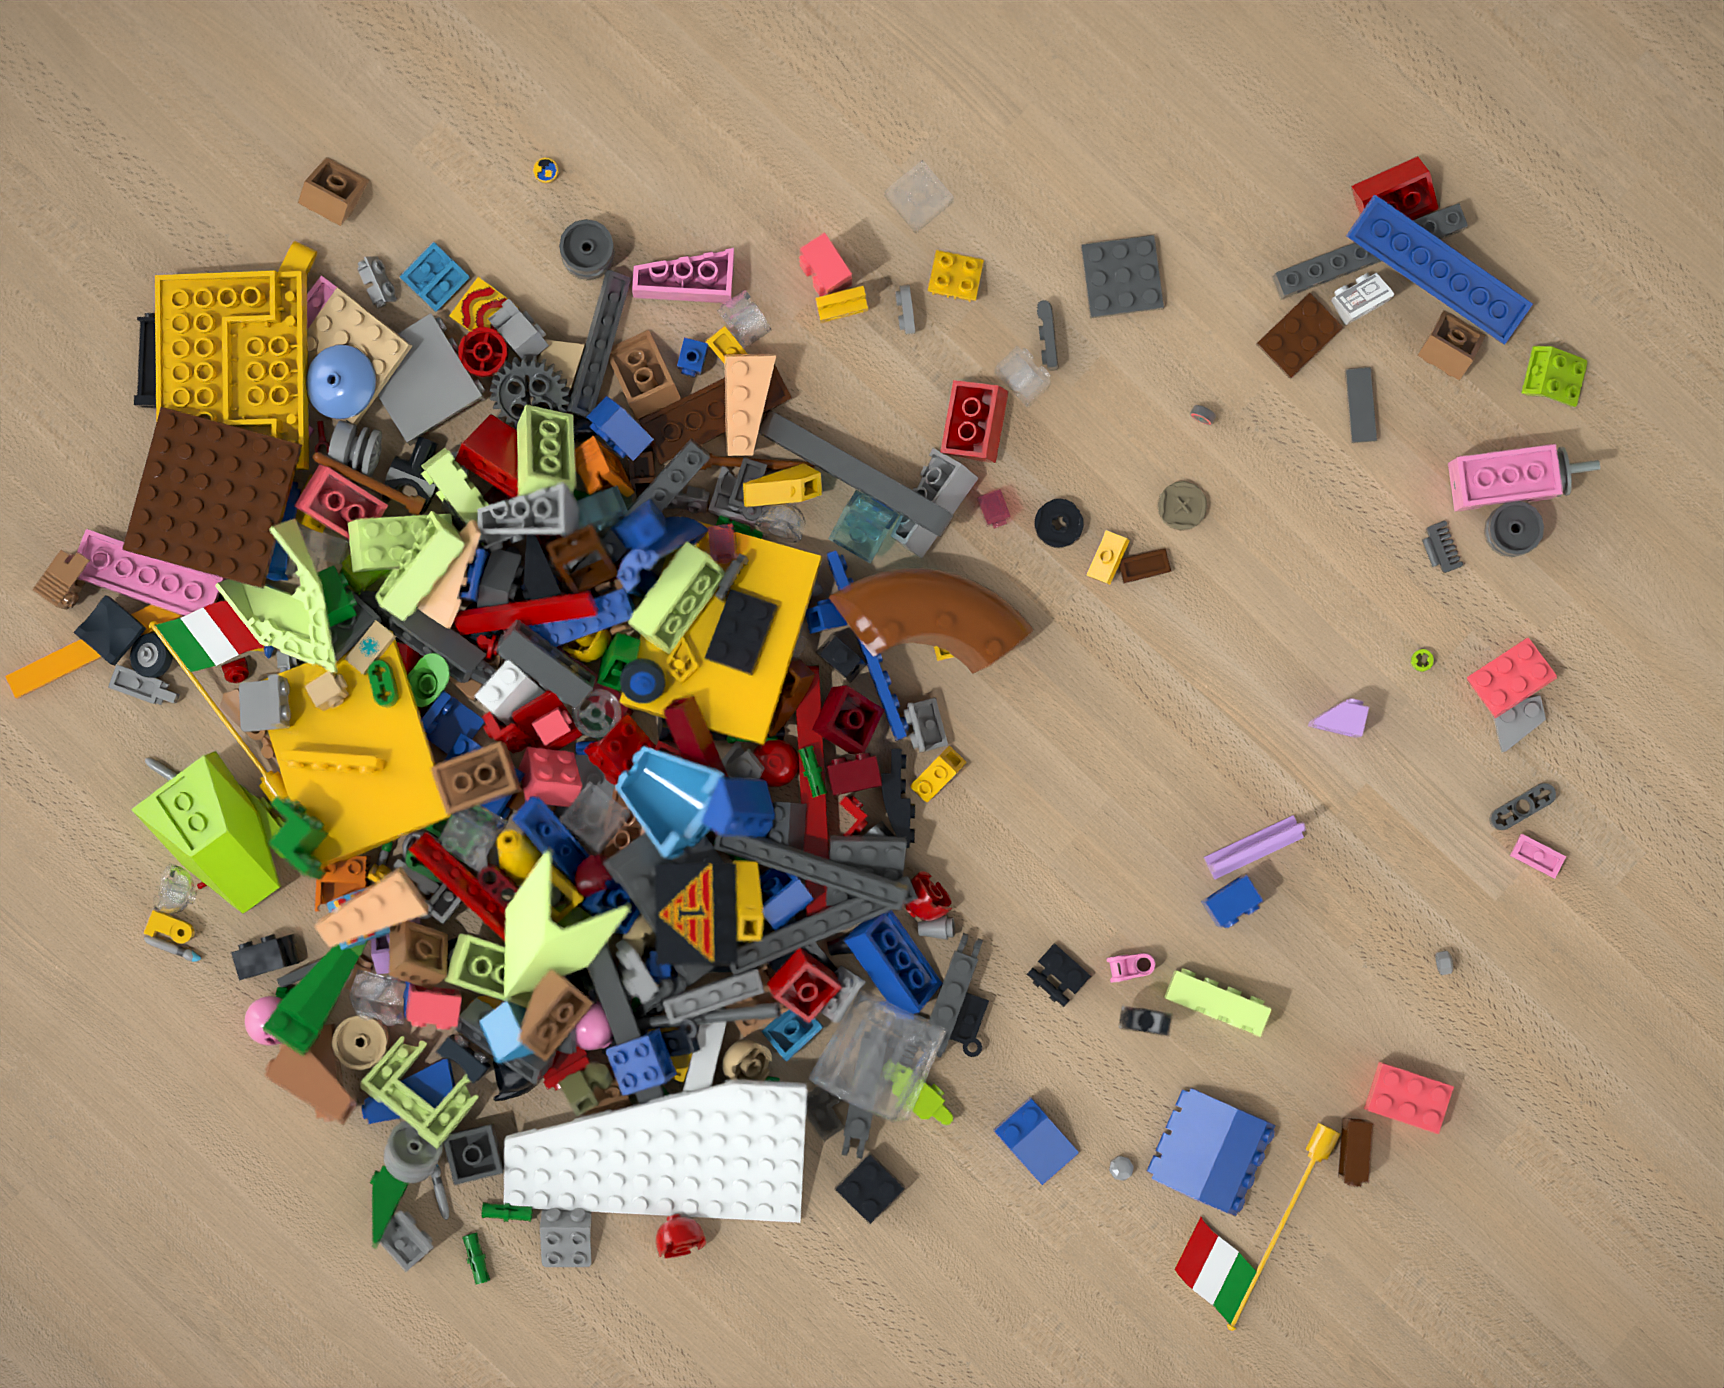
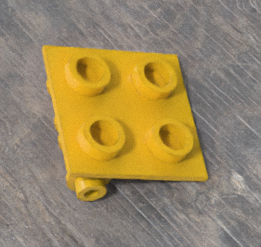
[928,250,984,302]

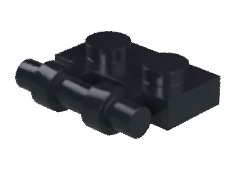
[1026,943,1091,1007]

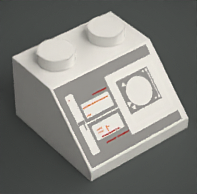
[1331,273,1394,326]

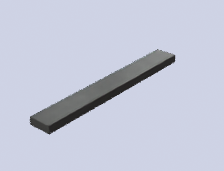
[714,832,909,911]
[730,875,918,976]

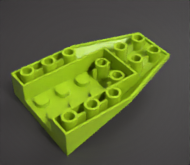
[131,751,281,914]

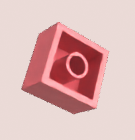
[518,747,582,807]
[406,983,461,1030]

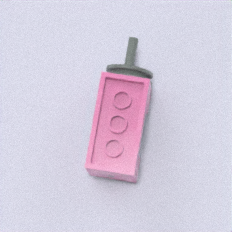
[1448,444,1600,512]

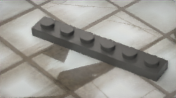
[567,270,631,418]

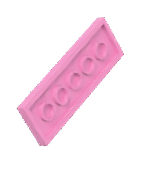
[77,529,225,616]

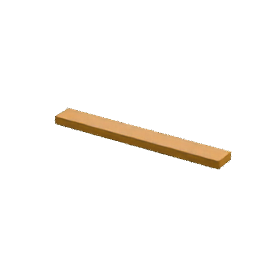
[5,605,184,699]

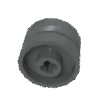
[559,219,615,280]
[1484,501,1544,558]

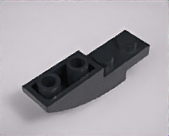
[881,749,915,848]

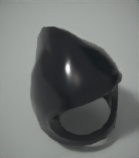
[492,1057,536,1102]

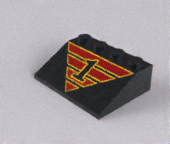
[655,863,738,966]

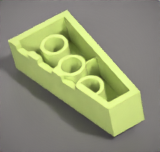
[421,448,489,546]
[375,511,465,621]
[1164,968,1271,1037]

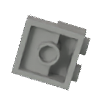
[615,939,659,1003]

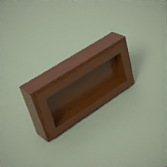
[1119,548,1172,584]

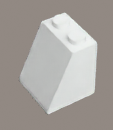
[475,660,545,726]

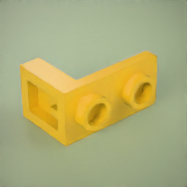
[910,745,967,802]

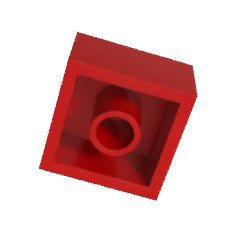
[767,948,842,1023]

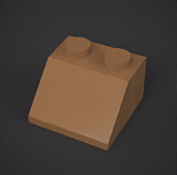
[298,157,369,226]
[1417,310,1486,381]

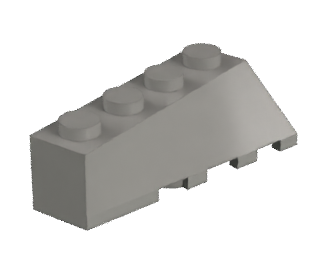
[891,448,978,558]
[478,483,579,534]

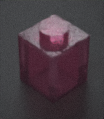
[977,489,1011,529]
[708,524,738,564]

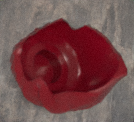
[575,854,613,897]

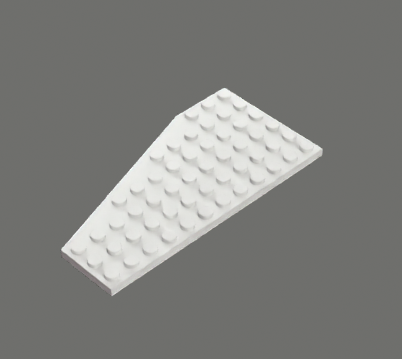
[504,1080,807,1222]

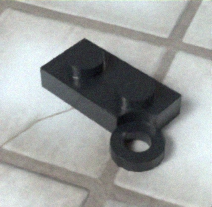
[950,992,989,1057]
[661,1018,700,1057]

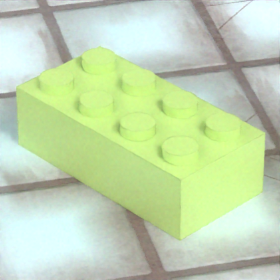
[517,405,576,496]
[348,514,452,572]
[628,542,725,654]
[444,934,536,1009]

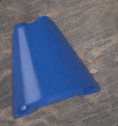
[618,516,709,600]

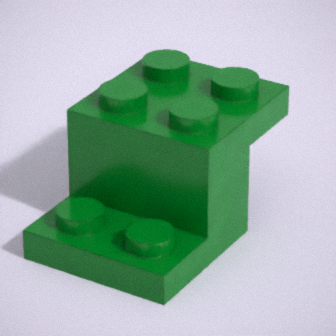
[268,796,328,880]

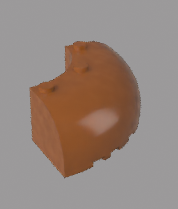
[829,568,1034,674]

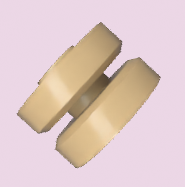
[332,1014,391,1070]

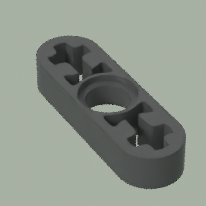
[1489,783,1556,830]

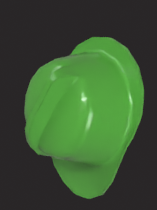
[407,653,450,707]

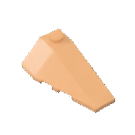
[417,519,481,628]

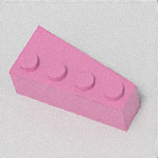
[632,248,734,303]

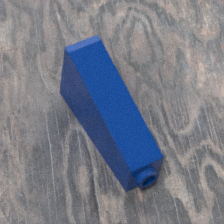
[611,498,665,548]
[361,1058,455,1124]

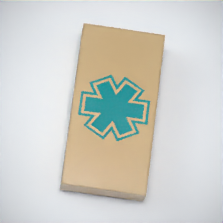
[345,621,396,675]

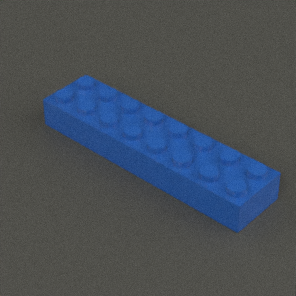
[528,588,635,647]
[512,796,590,886]

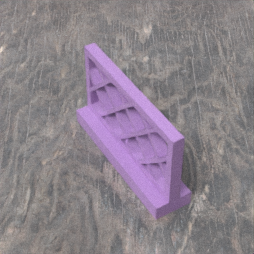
[1204,815,1306,880]

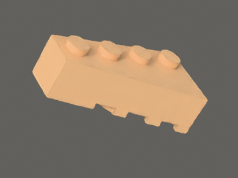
[725,354,776,456]
[315,866,429,947]

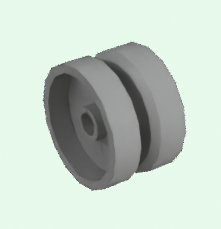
[384,1121,442,1183]

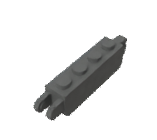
[377,604,497,685]
[920,933,983,1068]
[842,1020,887,1159]

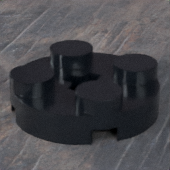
[1034,499,1084,548]

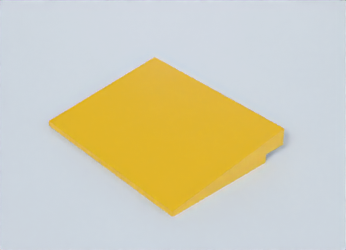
[155,271,309,470]
[620,516,823,745]
[261,631,452,868]

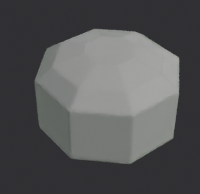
[1435,951,1453,975]
[1109,1156,1134,1181]

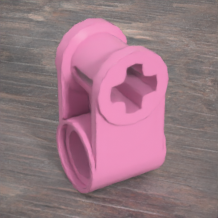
[1106,953,1155,983]

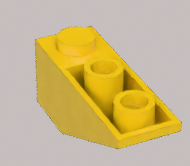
[743,463,822,507]
[733,861,763,941]

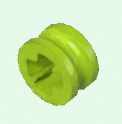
[1411,649,1434,672]

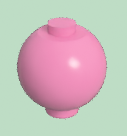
[245,996,283,1046]
[574,1001,613,1050]

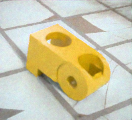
[144,910,195,944]

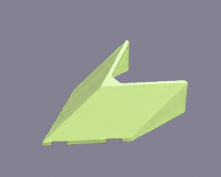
[215,519,337,673]
[504,847,631,998]

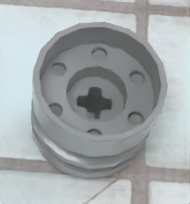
[328,420,382,477]

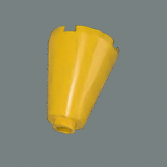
[497,830,544,886]

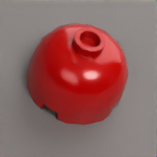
[458,327,508,377]
[753,739,799,787]
[906,871,952,921]
[655,1214,706,1259]

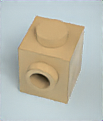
[305,671,349,711]

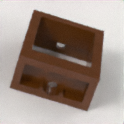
[547,524,619,594]
[1338,1118,1373,1187]

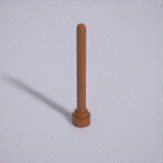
[313,452,426,516]
[700,453,815,470]

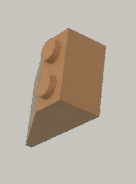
[609,330,681,420]
[431,742,522,815]
[518,969,593,1061]

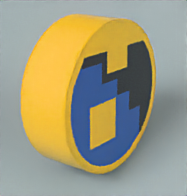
[533,158,558,184]

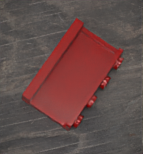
[455,414,519,498]

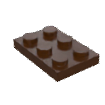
[1256,292,1344,379]

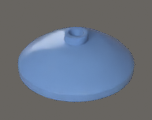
[306,345,376,419]

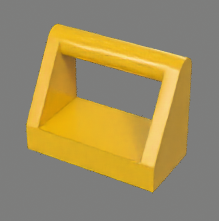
[549,863,584,923]

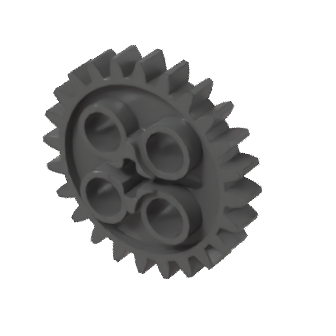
[490,355,570,429]

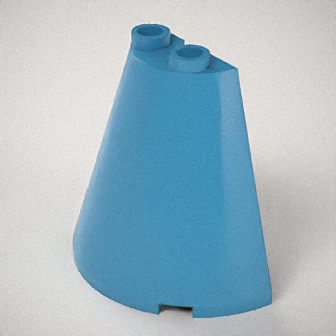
[615,746,725,858]

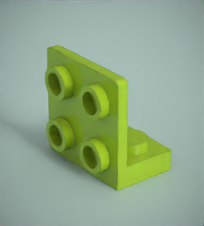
[1521,346,1588,407]

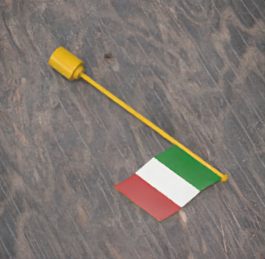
[149,601,288,802]
[1175,1122,1341,1331]

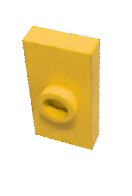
[1087,530,1130,585]

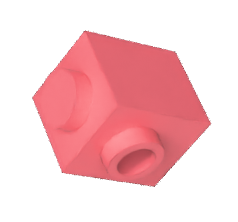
[532,706,572,745]

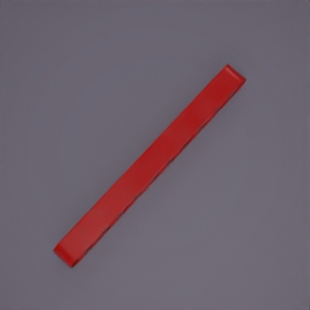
[796,665,832,917]

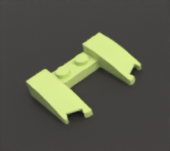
[360,1036,478,1149]

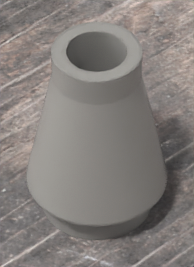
[918,915,955,940]

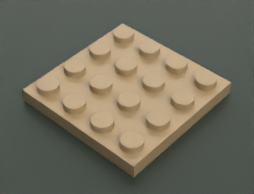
[307,287,412,425]

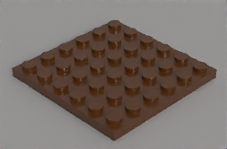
[122,407,303,589]

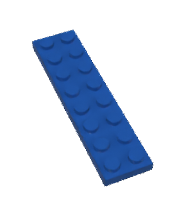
[1346,195,1533,345]
[826,550,909,741]

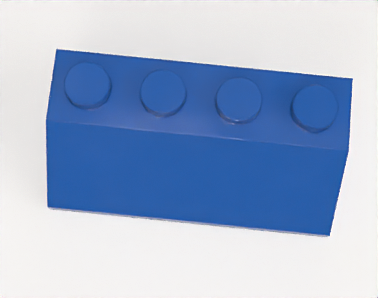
[844,910,942,1018]

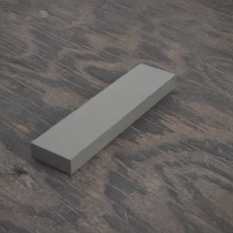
[662,968,765,1024]

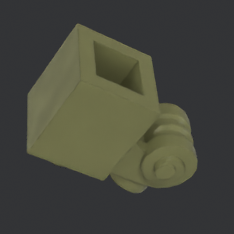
[558,1061,612,1116]

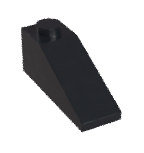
[522,533,562,601]

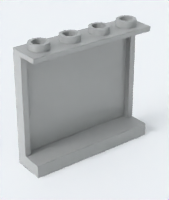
[378,313,485,446]

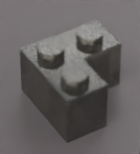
[806,1071,852,1142]

